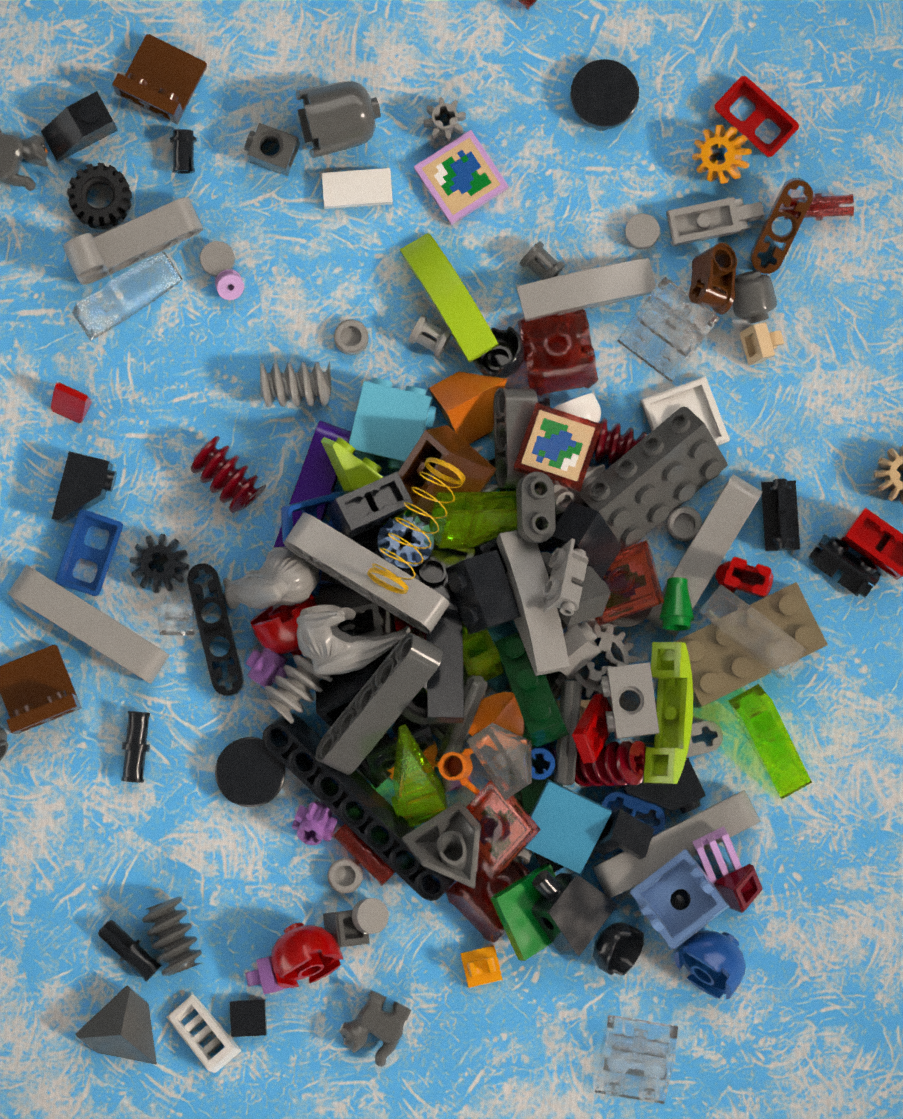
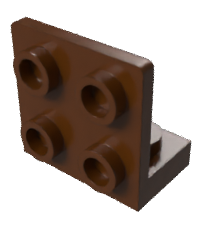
[112,34,207,125]
[0,645,82,734]

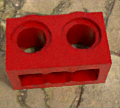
[840,507,903,580]

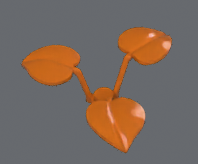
[388,692,525,815]

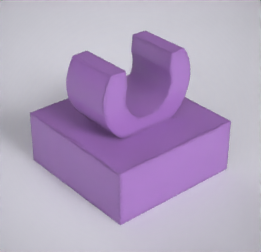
[245,956,287,994]

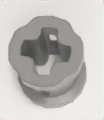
[408,315,452,358]

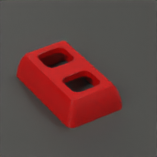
[714,76,799,157]

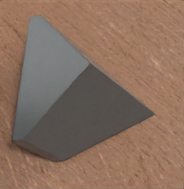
[402,801,481,889]
[76,985,157,1065]

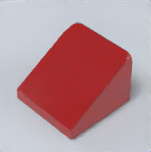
[51,382,92,423]

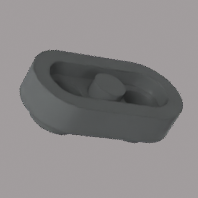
[516,472,555,544]

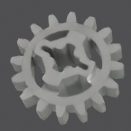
[565,623,638,698]

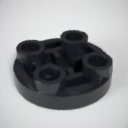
[570,59,639,131]
[215,737,286,807]

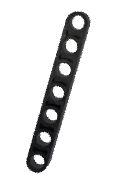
[262,713,455,901]

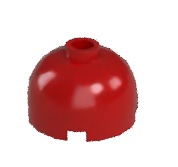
[250,594,317,657]
[271,923,343,988]

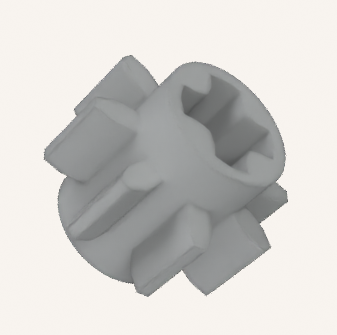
[424,97,466,142]

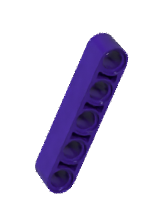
[274,421,352,547]

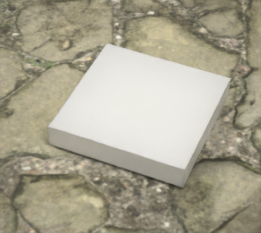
[640,376,730,446]

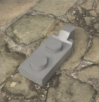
[666,197,765,247]

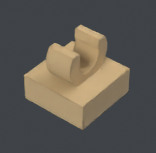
[739,322,785,366]

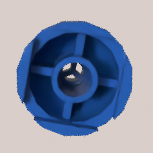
[673,930,746,999]

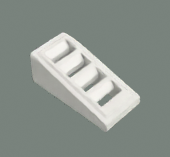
[166,994,241,1073]

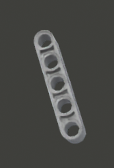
[646,474,763,637]
[283,513,450,634]
[8,564,170,684]
[592,790,761,898]

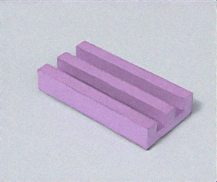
[692,826,742,885]

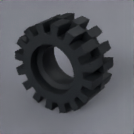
[67,163,132,229]

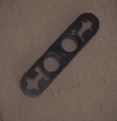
[187,563,244,696]

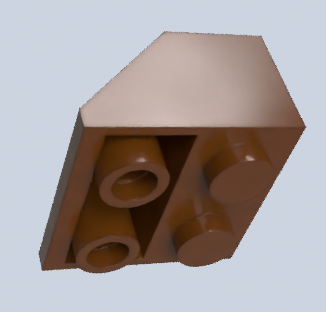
[398,425,497,524]

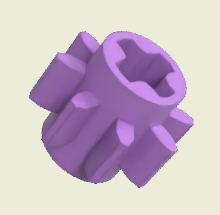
[245,648,288,687]
[292,802,338,845]

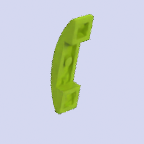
[400,233,499,363]
[644,642,693,784]

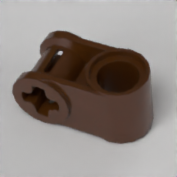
[689,243,737,314]

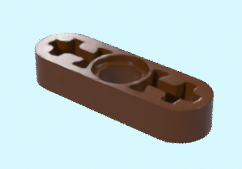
[750,178,813,274]

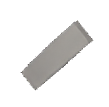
[516,258,658,322]
[496,530,570,676]

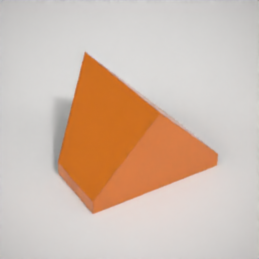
[428,371,507,444]

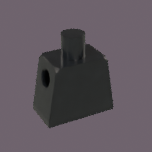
[532,870,617,956]

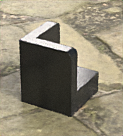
[594,809,655,860]

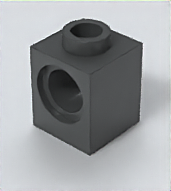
[244,123,300,176]

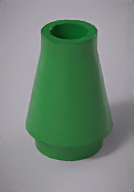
[659,577,694,631]

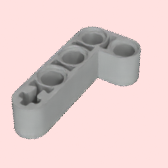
[63,197,204,285]

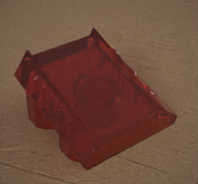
[518,309,598,397]
[446,854,531,943]

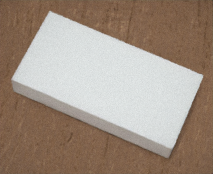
[322,168,393,209]

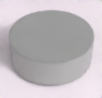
[625,213,660,250]
[200,241,235,277]
[334,319,369,355]
[667,506,702,542]
[328,858,363,893]
[352,898,389,934]

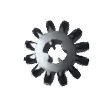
[130,534,190,594]

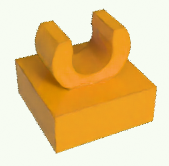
[460,945,503,988]

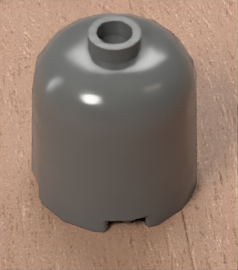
[296,81,381,158]

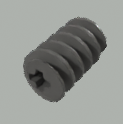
[142,897,202,976]

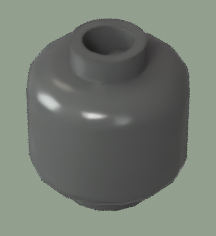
[732,270,777,323]

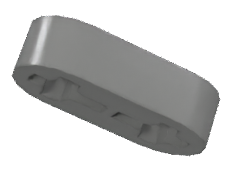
[686,721,723,758]

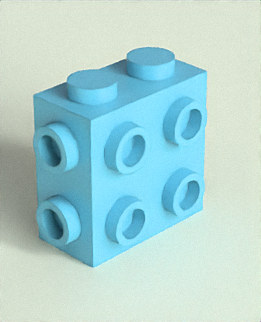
[349,378,437,470]

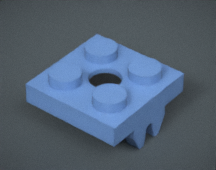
[630,849,730,950]

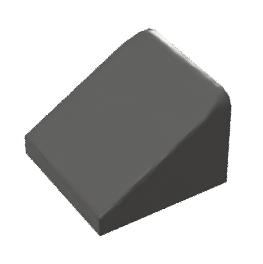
[323,910,370,947]

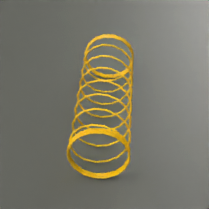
[367,457,466,594]

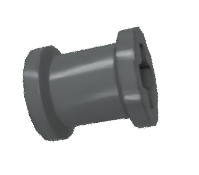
[520,241,566,280]

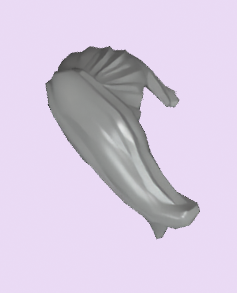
[223,547,320,609]
[296,605,411,676]

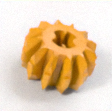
[692,125,752,184]

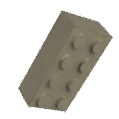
[675,582,828,708]

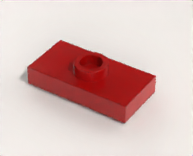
[572,694,611,764]

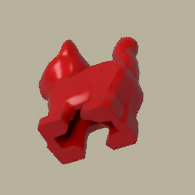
[715,557,774,598]

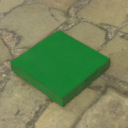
[490,864,556,961]

